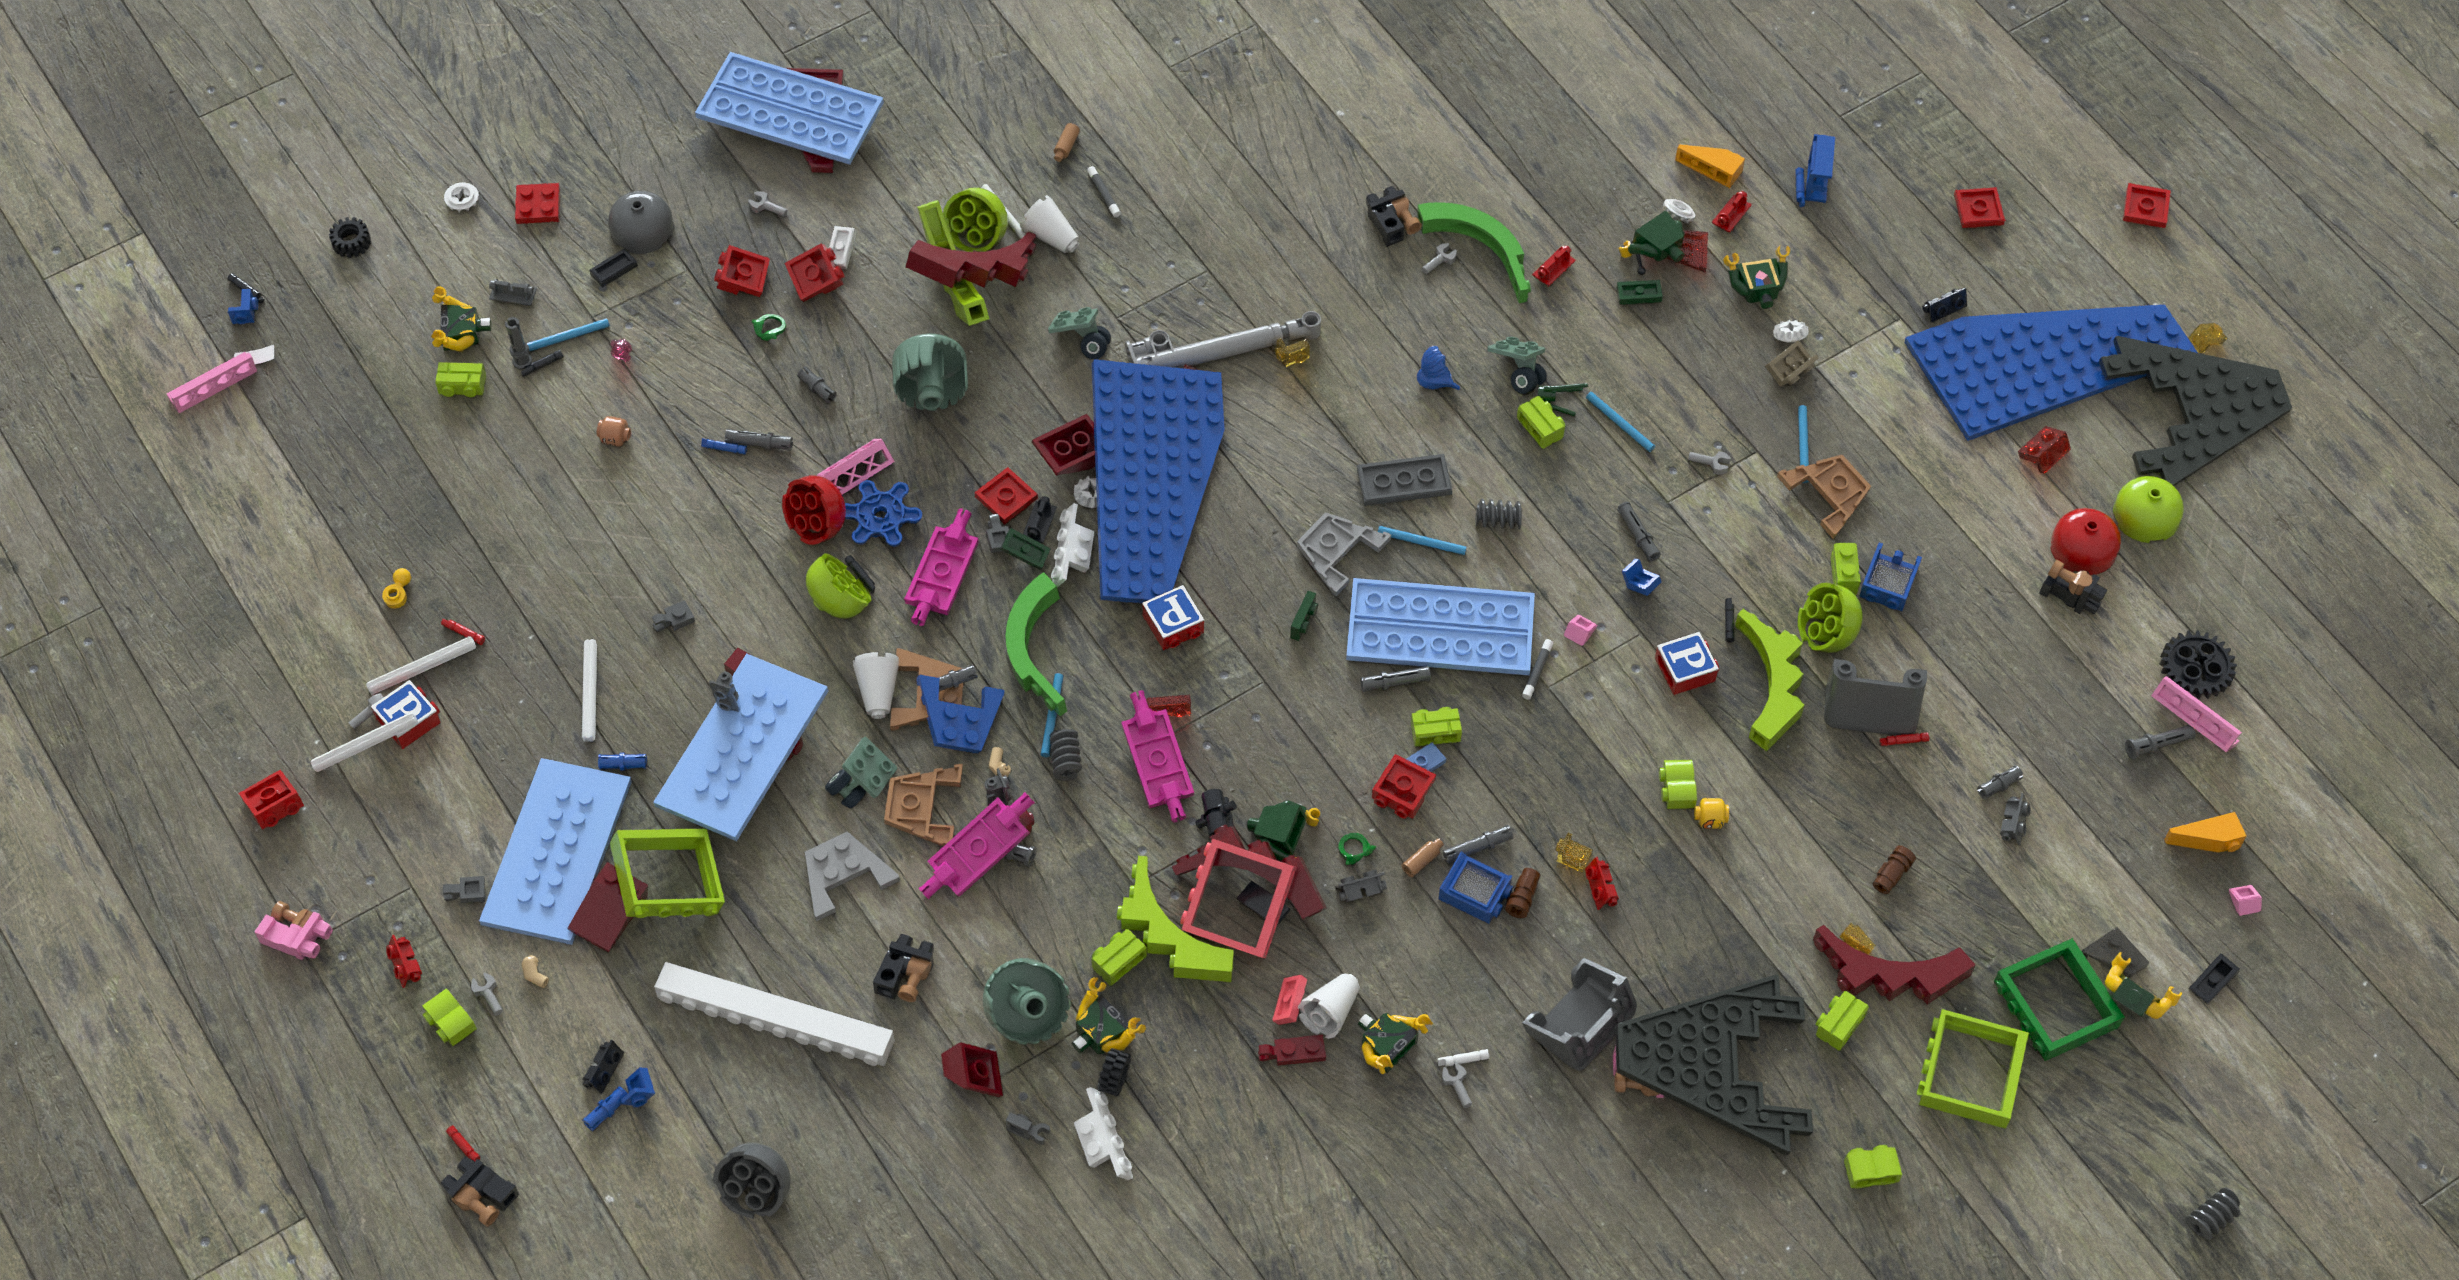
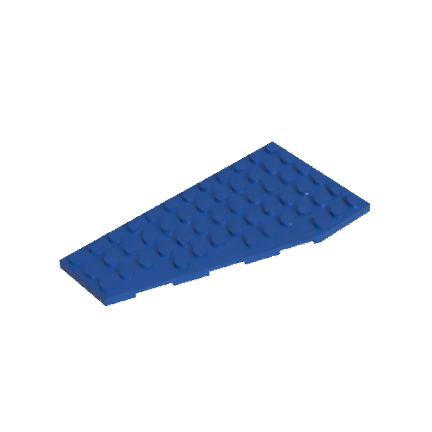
[1904,304,2198,441]
[1092,359,1224,603]

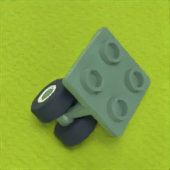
[1048,307,1111,359]
[1487,337,1547,394]
[825,737,897,808]

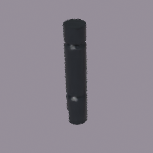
[228,273,265,303]
[521,350,563,377]
[844,555,875,593]
[1725,598,1735,643]

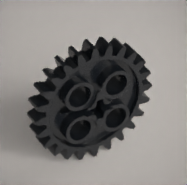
[2159,630,2237,699]

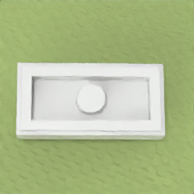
[829,226,857,269]

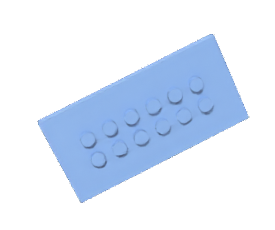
[695,52,884,164]
[1346,578,1535,675]
[653,654,828,841]
[479,758,632,945]

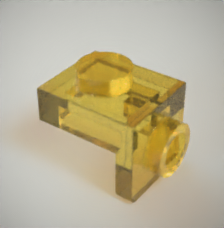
[2188,323,2227,354]
[1275,338,1310,367]

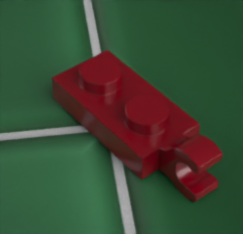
[1258,1035,1326,1066]

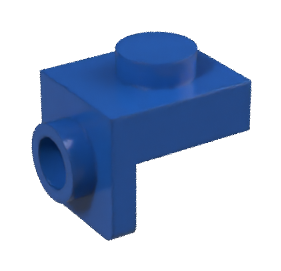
[228,289,258,324]
[1622,559,1662,596]
[621,1067,655,1107]

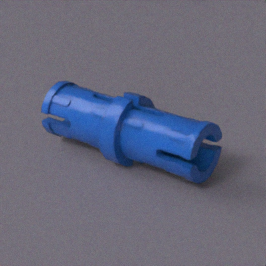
[598,752,647,771]
[582,1086,628,1131]

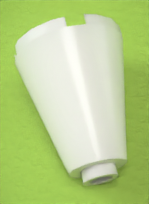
[1020,195,1079,253]
[853,652,899,719]
[1298,974,1360,1039]

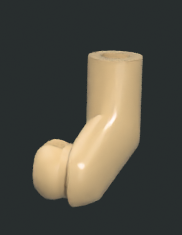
[989,747,1011,777]
[521,955,549,988]

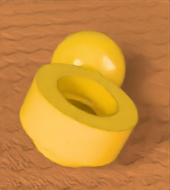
[382,568,411,609]

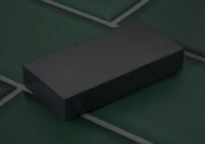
[589,248,638,288]

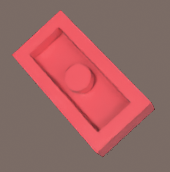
[1272,975,1307,1025]

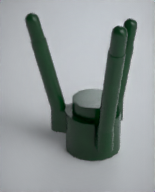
[1538,383,1588,416]

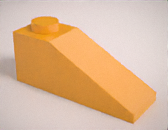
[1675,144,1745,188]
[2164,812,2246,853]

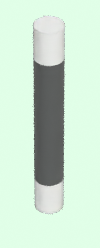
[1087,166,1121,218]
[1522,639,1553,700]

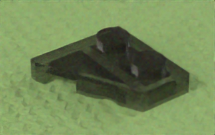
[2082,927,2149,978]

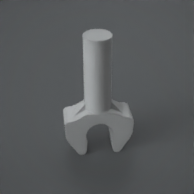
[748,191,788,217]
[1422,243,1457,274]
[1688,451,1731,475]
[348,693,384,729]
[471,973,503,1016]
[1442,1063,1472,1108]

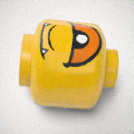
[1694,798,1729,829]

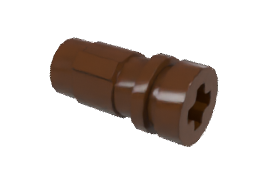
[1873,845,1916,895]
[1505,868,1541,919]

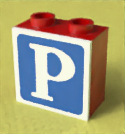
[1142,585,1204,651]
[1655,632,1719,695]
[371,680,441,749]

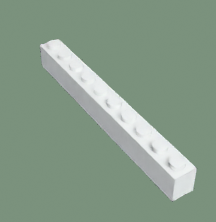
[654,962,895,1066]

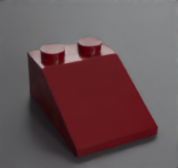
[1032,414,1095,476]
[567,862,648,953]

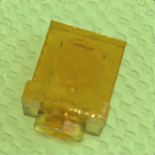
[1555,832,1593,873]

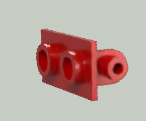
[1712,191,1752,233]
[1532,246,1576,287]
[1585,857,1619,910]
[386,935,422,988]

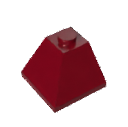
[941,1042,1003,1098]

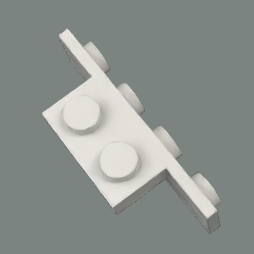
[1051,503,1094,588]
[1074,1087,1133,1180]

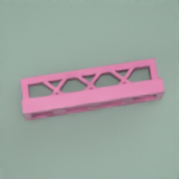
[167,352,257,413]
[817,439,895,494]
[2151,676,2242,752]

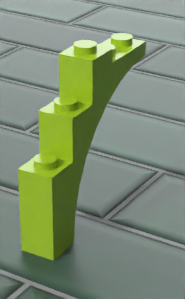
[917,200,989,326]
[1735,608,1804,751]
[1117,856,1234,982]

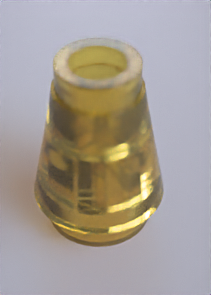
[1839,923,1876,955]

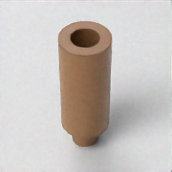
[1054,123,1080,162]
[1401,838,1444,877]

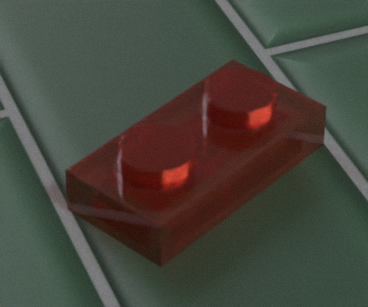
[1146,695,1191,717]

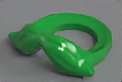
[752,314,786,341]
[1338,833,1376,865]

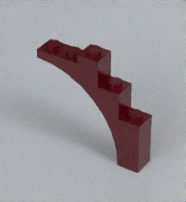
[905,232,1037,288]
[1172,824,1327,919]
[1813,925,1975,1005]

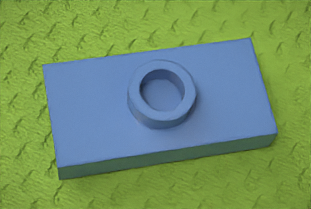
[1407,742,1446,772]

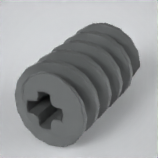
[1475,499,1522,530]
[1050,729,1082,781]
[2185,1187,2241,1240]

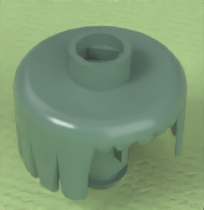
[892,334,968,411]
[983,958,1071,1045]

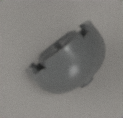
[608,191,674,254]
[713,1143,791,1219]

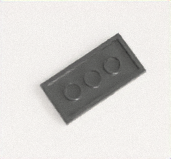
[1357,454,1452,506]

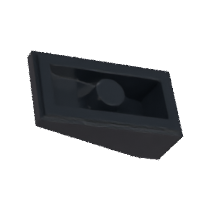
[2189,953,2240,1004]

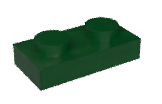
[1616,280,1663,305]
[1000,528,1051,570]
[1290,591,1318,641]

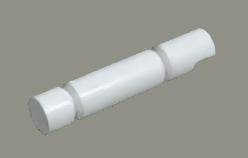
[1437,1049,1489,1067]

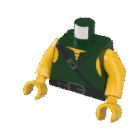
[431,286,492,352]
[2105,952,2182,1020]
[1072,977,1146,1054]
[1358,1013,1433,1074]

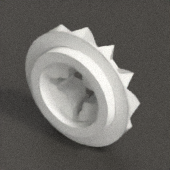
[444,183,479,213]
[1663,199,1695,223]
[1773,320,1808,342]
[1074,476,1097,508]

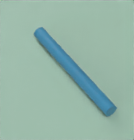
[527,318,610,352]
[1586,392,1655,452]
[1798,405,1809,483]
[1378,526,1467,555]
[1040,673,1064,757]

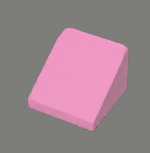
[1564,615,1597,646]
[2229,885,2262,916]

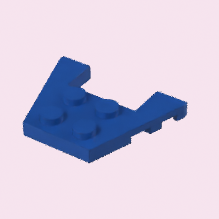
[917,675,1005,754]

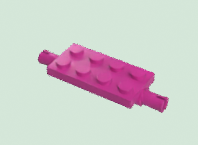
[904,509,979,626]
[1121,690,1194,822]
[919,792,1035,899]

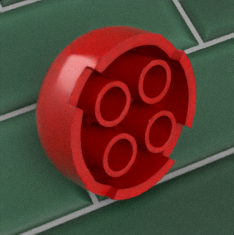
[782,475,846,545]
[2050,508,2121,575]

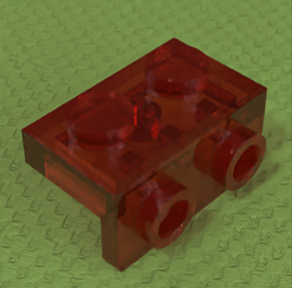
[2018,426,2071,474]

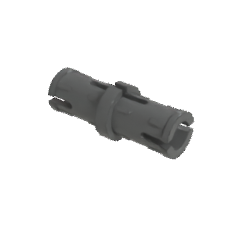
[797,366,837,404]
[937,664,978,692]
[1977,765,2023,799]

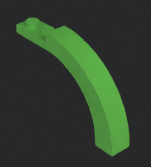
[1417,202,1531,303]
[1006,572,1067,716]

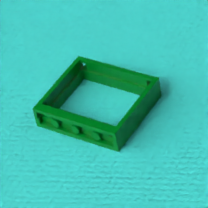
[1994,938,2125,1061]

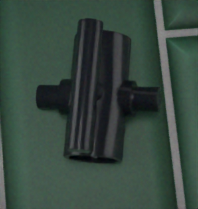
[1195,789,1237,839]

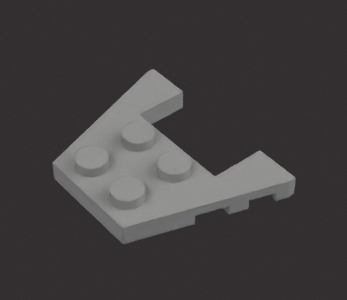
[1297,512,1391,596]
[805,831,900,921]

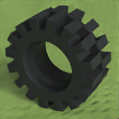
[329,217,371,258]
[1098,1048,1131,1097]

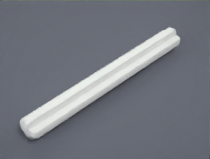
[366,637,476,695]
[582,639,597,742]
[311,712,418,772]

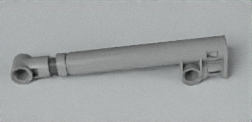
[1125,311,1321,368]

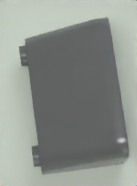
[1824,659,1927,736]
[1522,958,1637,1071]

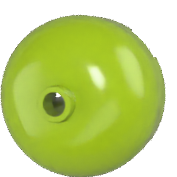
[943,187,1008,252]
[2113,476,2184,543]
[806,553,871,619]
[1798,583,1863,653]

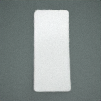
[234,345,274,364]

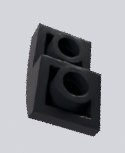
[1236,881,1291,926]

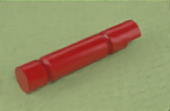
[441,619,485,645]
[1880,732,1929,746]
[446,1125,480,1161]

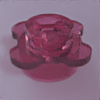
[610,339,632,362]

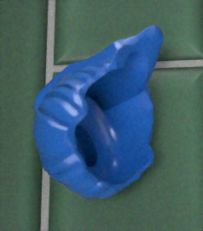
[1417,346,1460,390]

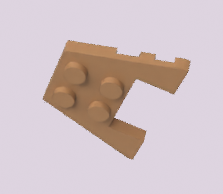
[1777,455,1871,539]
[890,648,964,731]
[884,764,963,846]

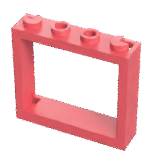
[1180,839,1297,958]

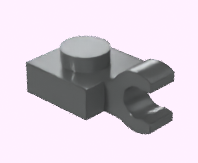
[985,514,1009,553]
[652,600,695,632]
[443,876,485,903]
[1005,1112,1051,1145]

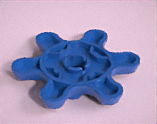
[845,480,922,547]

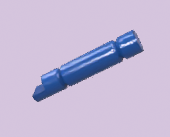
[1795,167,1805,207]
[701,438,747,455]

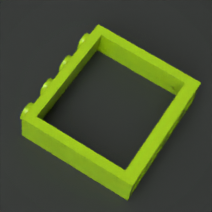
[610,829,725,918]
[1916,1009,2029,1129]

